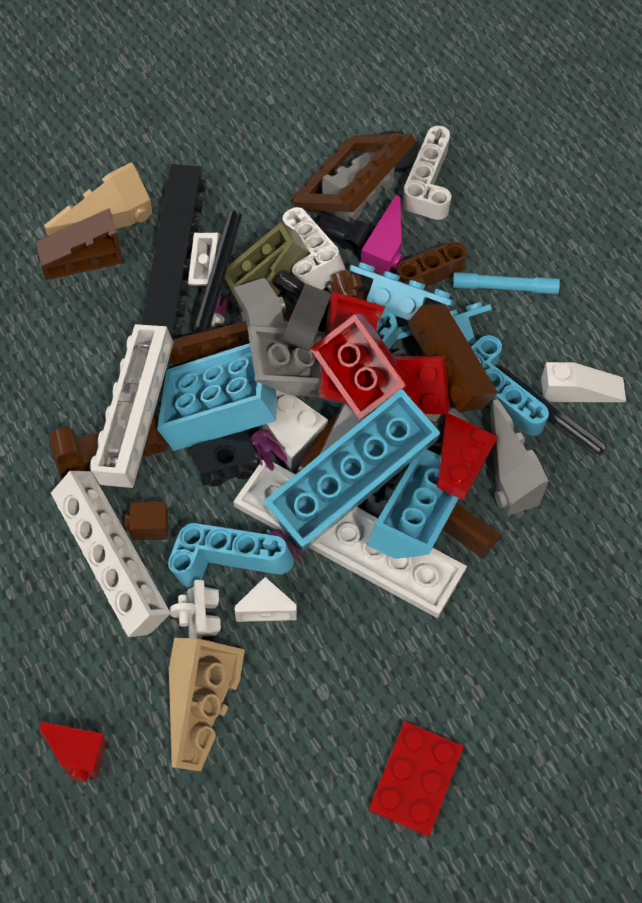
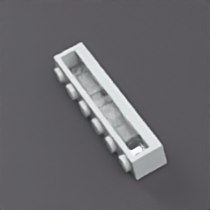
[90,324,174,488]

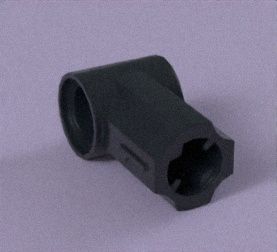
[318,213,372,255]

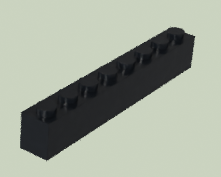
[141,164,207,339]

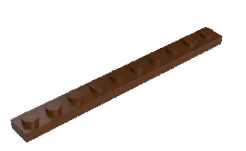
[168,277,426,364]

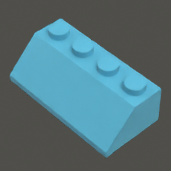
[368,449,459,559]

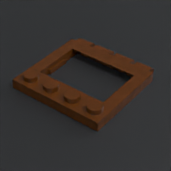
[291,133,416,212]

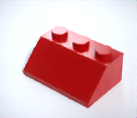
[310,314,414,420]

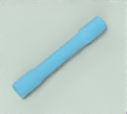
[453,272,560,295]

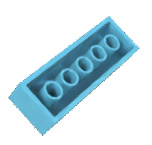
[264,388,440,552]

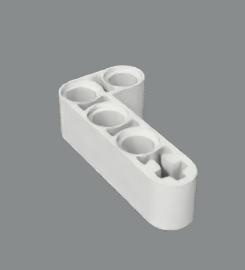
[402,126,451,220]
[282,207,346,289]

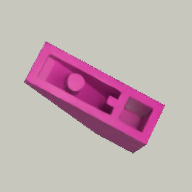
[361,195,403,274]

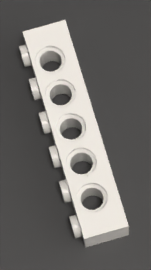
[51,471,171,637]

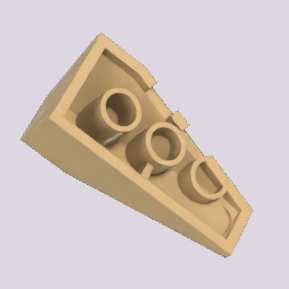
[44,162,152,236]
[169,638,245,771]

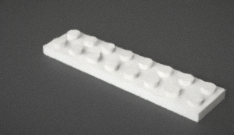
[234,459,467,618]

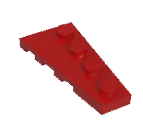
[318,292,385,404]

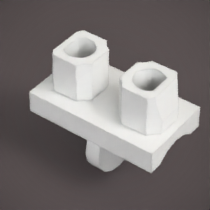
[170,580,221,639]

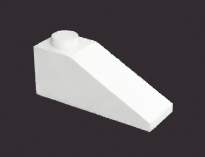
[541,362,626,402]

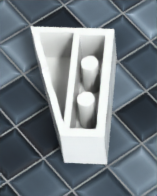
[259,390,328,472]

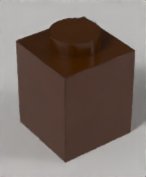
[125,502,168,540]

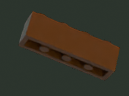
[407,304,498,412]

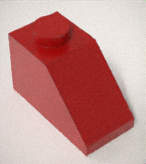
[39,722,107,782]

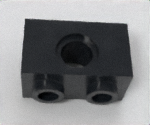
[192,431,257,487]

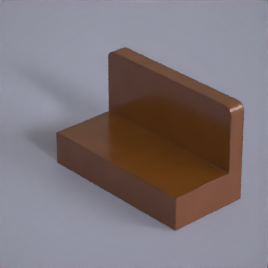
[442,503,501,559]

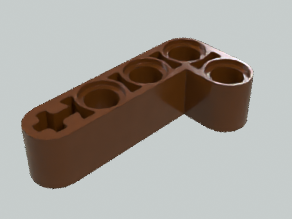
[49,418,169,479]

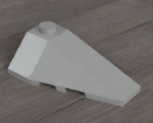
[490,399,548,515]

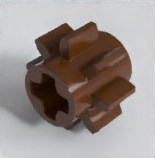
[327,269,363,298]

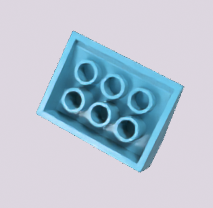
[157,343,277,451]

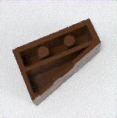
[36,208,123,280]

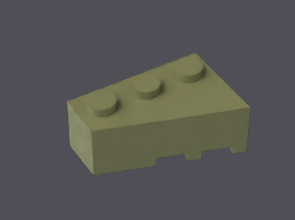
[224,222,309,311]

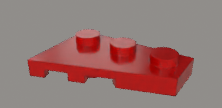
[437,413,498,500]

